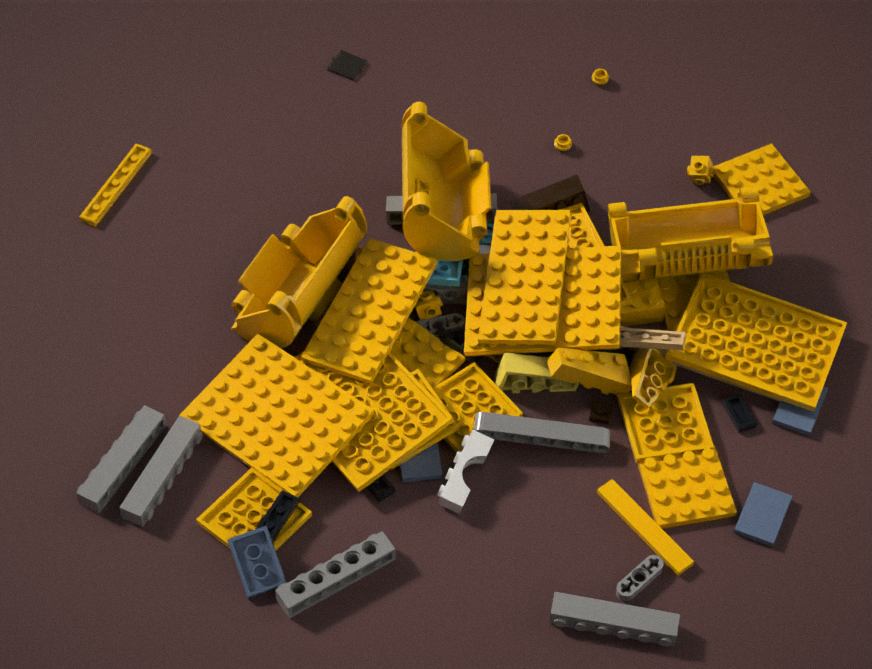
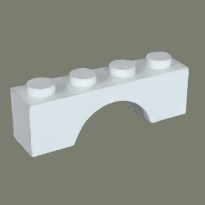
[437,430,494,514]

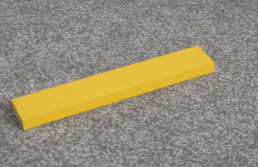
[79,143,152,227]
[597,479,694,576]

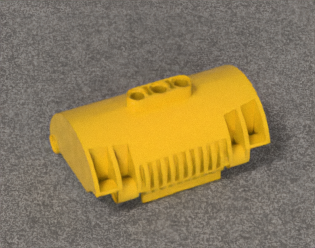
[401,102,491,261]
[608,187,773,282]
[231,196,367,348]

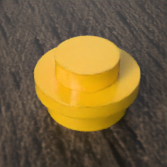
[592,69,609,85]
[554,134,572,151]

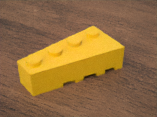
[547,347,632,398]

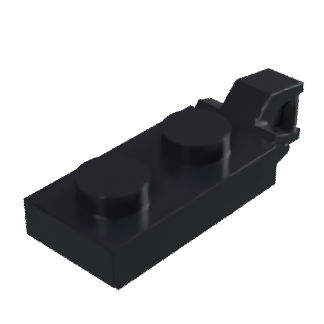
[435,326,485,363]

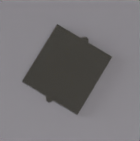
[327,50,367,81]

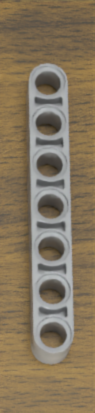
[474,412,611,453]

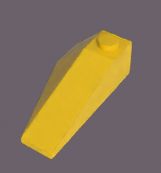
[630,348,677,409]

